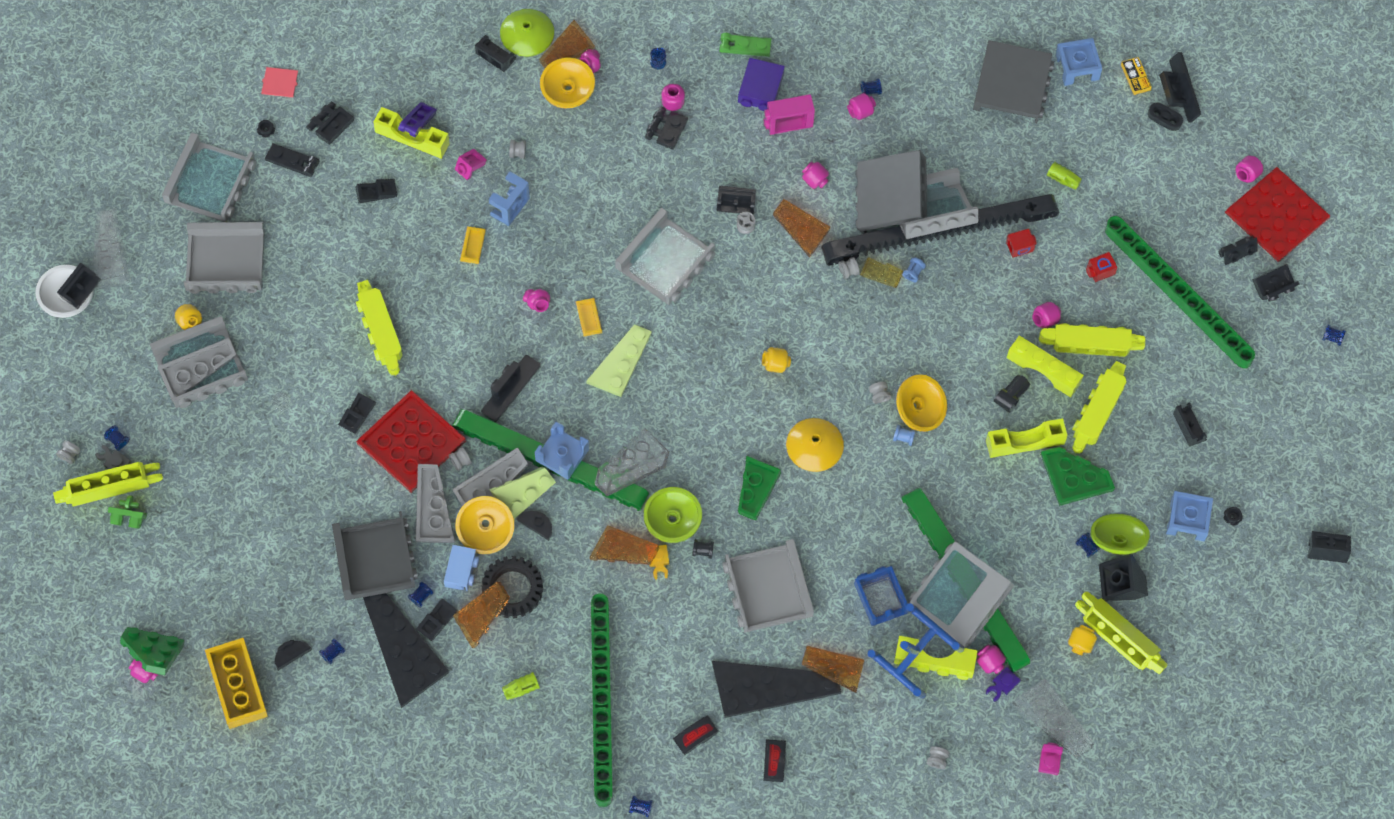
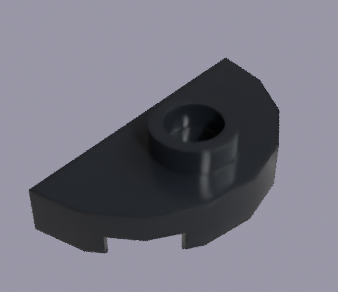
[517,511,552,541]
[275,640,312,671]

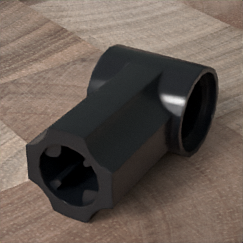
[994,375,1030,413]

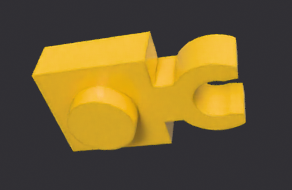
[647,545,669,579]

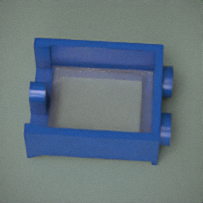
[854,566,909,626]

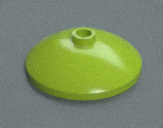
[500,9,554,57]
[644,487,702,543]
[1091,514,1150,555]

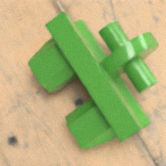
[108,496,147,529]

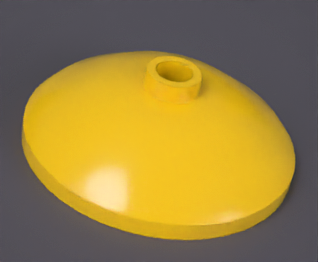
[540,58,595,108]
[896,374,947,432]
[786,418,844,472]
[455,496,514,554]

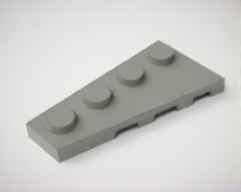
[158,338,237,402]
[452,448,529,506]
[416,464,455,543]

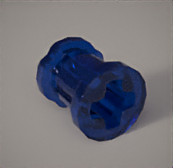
[650,47,666,70]
[860,78,882,95]
[1322,324,1346,346]
[104,425,130,451]
[1075,532,1101,558]
[408,581,434,608]
[319,639,345,665]
[629,795,653,818]

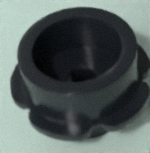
[257,120,275,138]
[1223,507,1243,526]

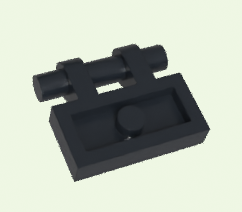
[306,101,354,145]
[645,106,688,150]

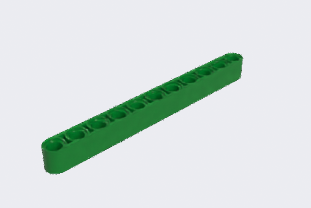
[1105,216,1255,369]
[452,409,649,511]
[902,488,1030,673]
[591,593,613,807]

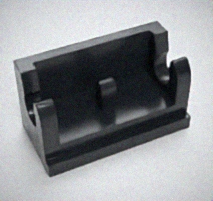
[475,35,517,72]
[717,186,756,215]
[57,263,101,310]
[1173,403,1207,447]
[1308,531,1351,563]

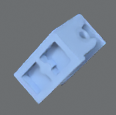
[444,545,479,591]

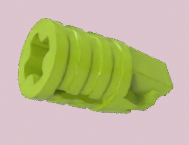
[1047,162,1082,190]
[502,672,540,700]

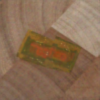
[860,257,903,288]

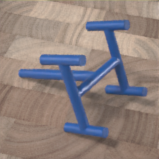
[867,603,964,698]

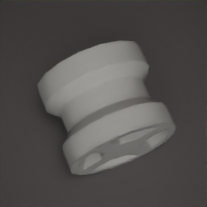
[509,139,526,159]
[737,212,755,234]
[838,257,860,279]
[869,382,891,404]
[56,441,81,464]
[449,447,472,471]
[926,747,950,769]

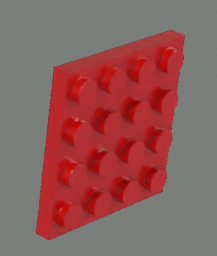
[1225,167,1330,263]
[356,390,466,493]

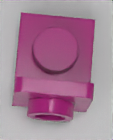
[455,149,487,180]
[1038,743,1063,775]

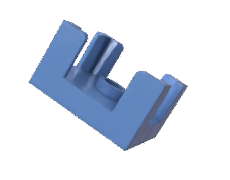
[1056,38,1102,86]
[489,172,530,226]
[535,422,589,480]
[1166,491,1213,541]

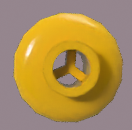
[175,304,202,330]
[762,347,791,373]
[1068,625,1097,656]

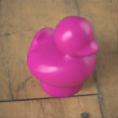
[579,49,601,73]
[523,289,550,312]

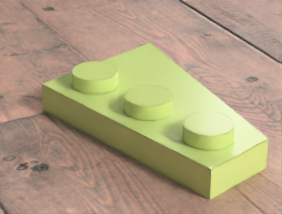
[489,467,556,519]

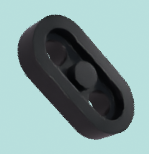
[1148,103,1183,131]

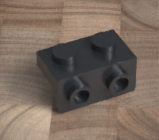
[1252,264,1300,302]

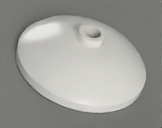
[36,265,93,318]

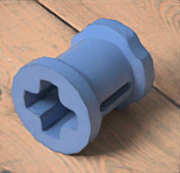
[902,257,926,283]
[893,424,916,446]

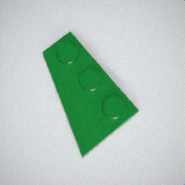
[738,456,781,521]

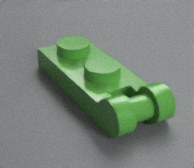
[719,33,771,57]

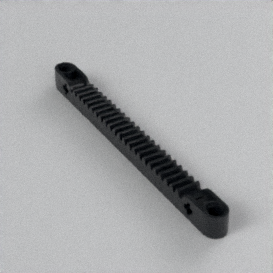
[821,194,1059,266]

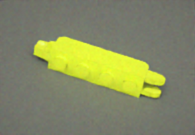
[356,280,403,376]
[1039,323,1145,357]
[1072,361,1127,454]
[53,462,163,507]
[1075,591,1168,674]

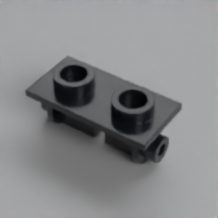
[1218,236,1258,265]

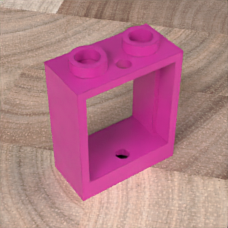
[764,94,815,135]

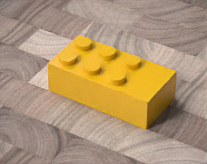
[205,638,268,729]

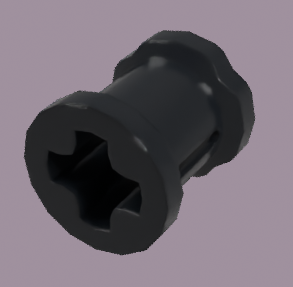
[692,539,714,559]

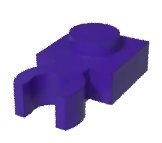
[985,667,1021,702]

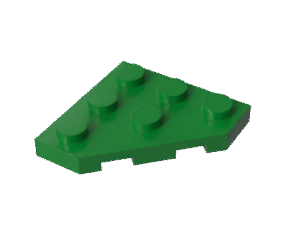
[1040,447,1115,506]
[120,627,184,676]

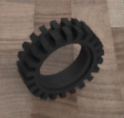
[481,556,543,619]

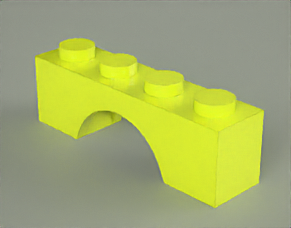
[373,107,450,159]
[1007,335,1084,398]
[986,418,1068,458]
[894,636,978,680]

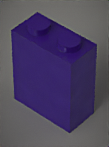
[738,58,785,111]

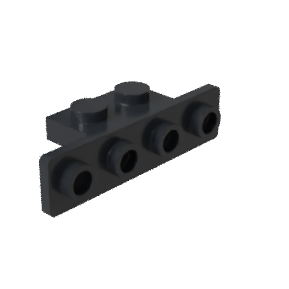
[1159,52,1201,123]
[481,355,541,422]

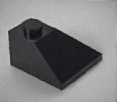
[1099,554,1148,601]

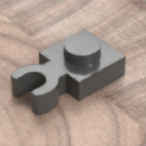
[95,445,131,469]

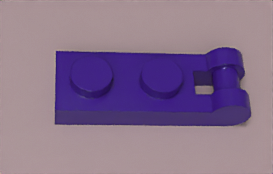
[398,102,437,138]

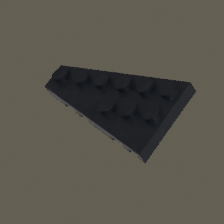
[363,593,449,708]
[712,661,841,718]

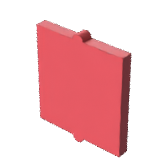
[261,67,298,97]

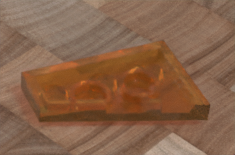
[539,20,595,69]
[773,199,830,258]
[589,525,660,565]
[453,581,510,648]
[802,646,864,693]

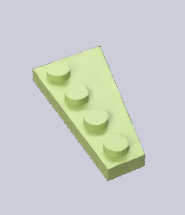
[586,324,652,397]

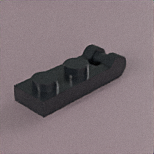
[265,143,320,177]

